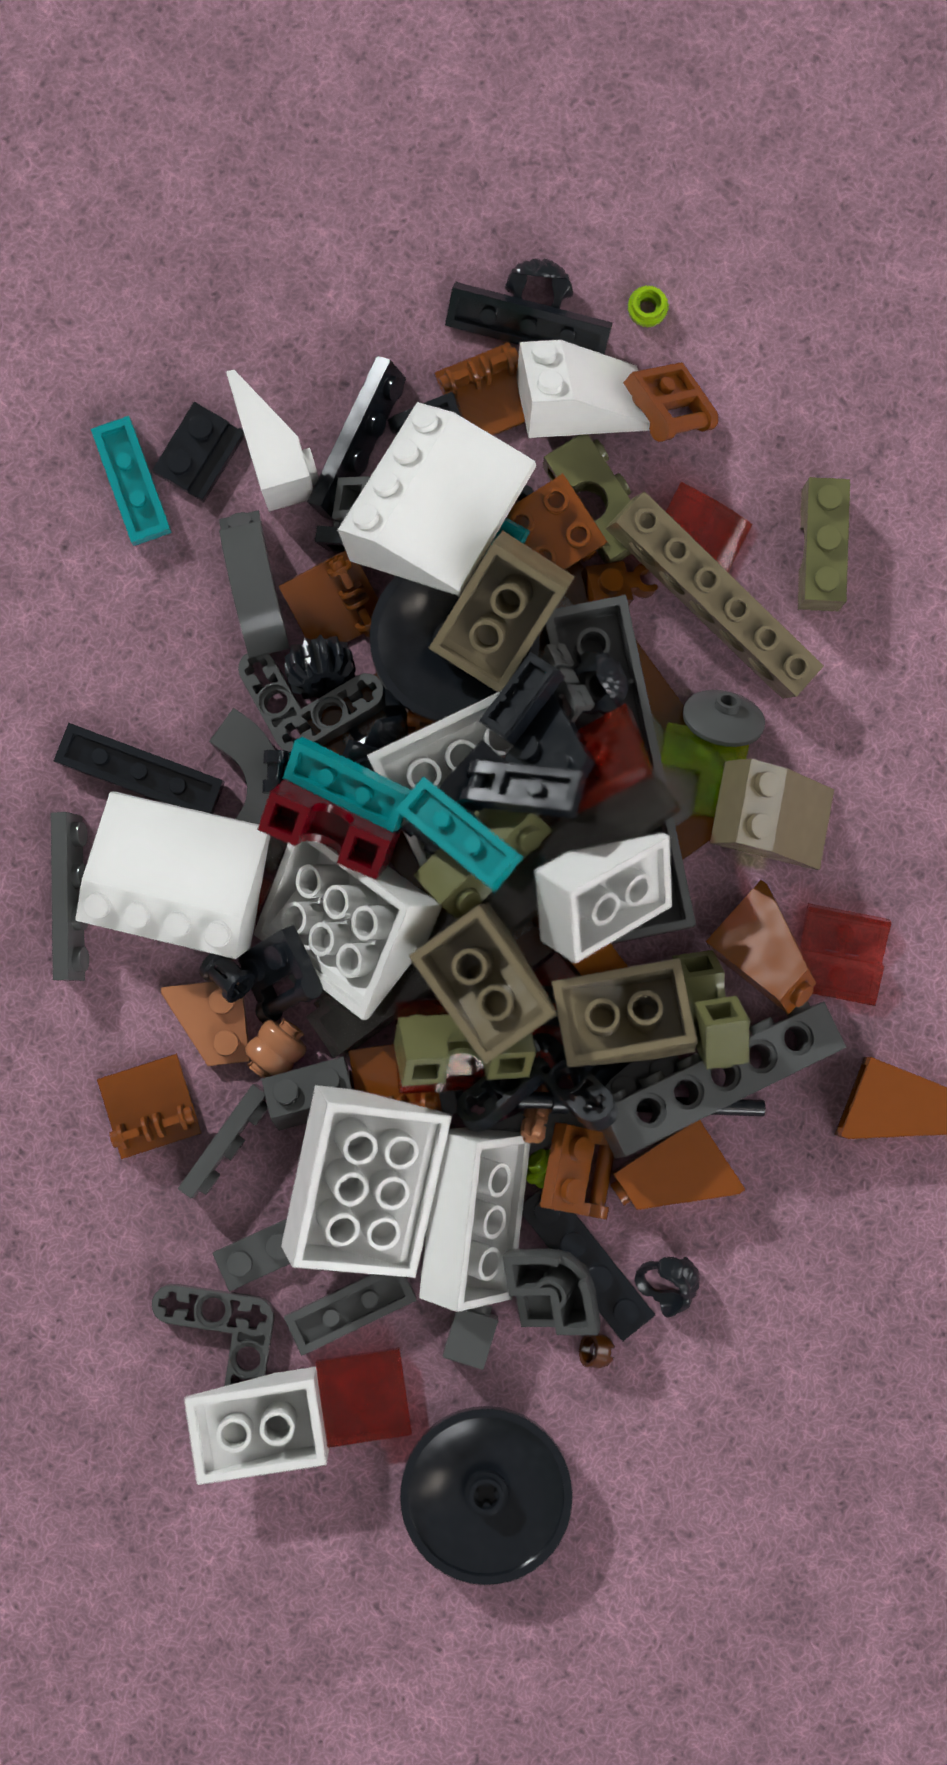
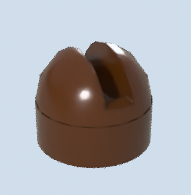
[579,1334,615,1368]

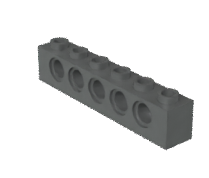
[595,1001,846,1158]

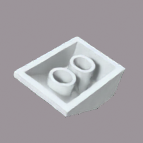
[516,340,650,438]
[226,370,318,511]
[535,833,672,963]
[184,1366,329,1485]

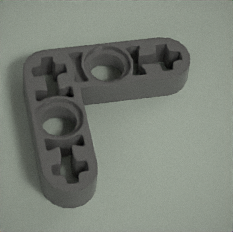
[238,652,385,752]
[152,1284,275,1386]

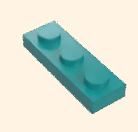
[91,415,172,546]
[283,737,412,833]
[396,776,523,892]

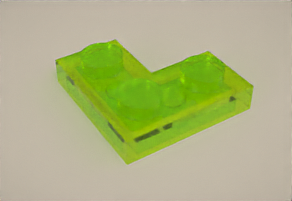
[660,722,749,818]

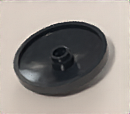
[370,558,540,722]
[400,1406,573,1585]

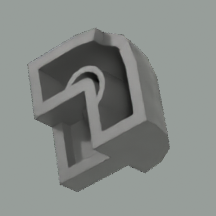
[502,1248,601,1335]

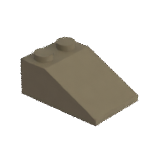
[429,531,575,692]
[710,758,834,870]
[409,903,557,1065]
[552,958,697,1067]

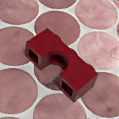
[257,779,402,880]

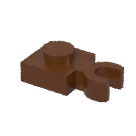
[581,561,659,605]

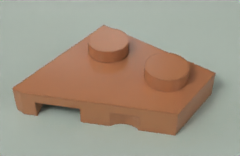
[161,981,251,1066]

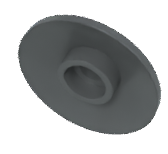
[683,690,765,747]

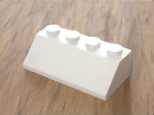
[419,1127,530,1312]

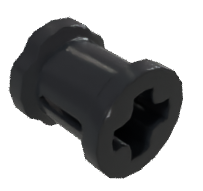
[199,953,255,1003]

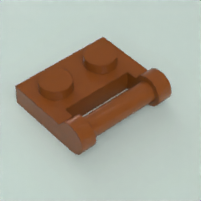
[623,362,719,442]
[540,1122,614,1220]

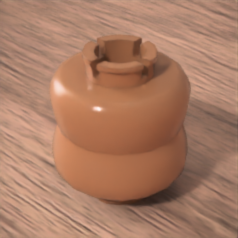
[245,1018,307,1078]

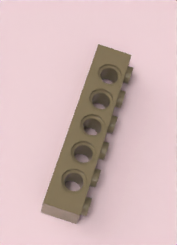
[605,491,824,699]

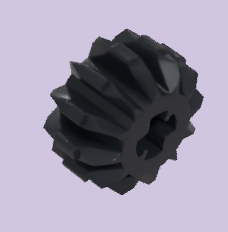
[284,634,356,699]

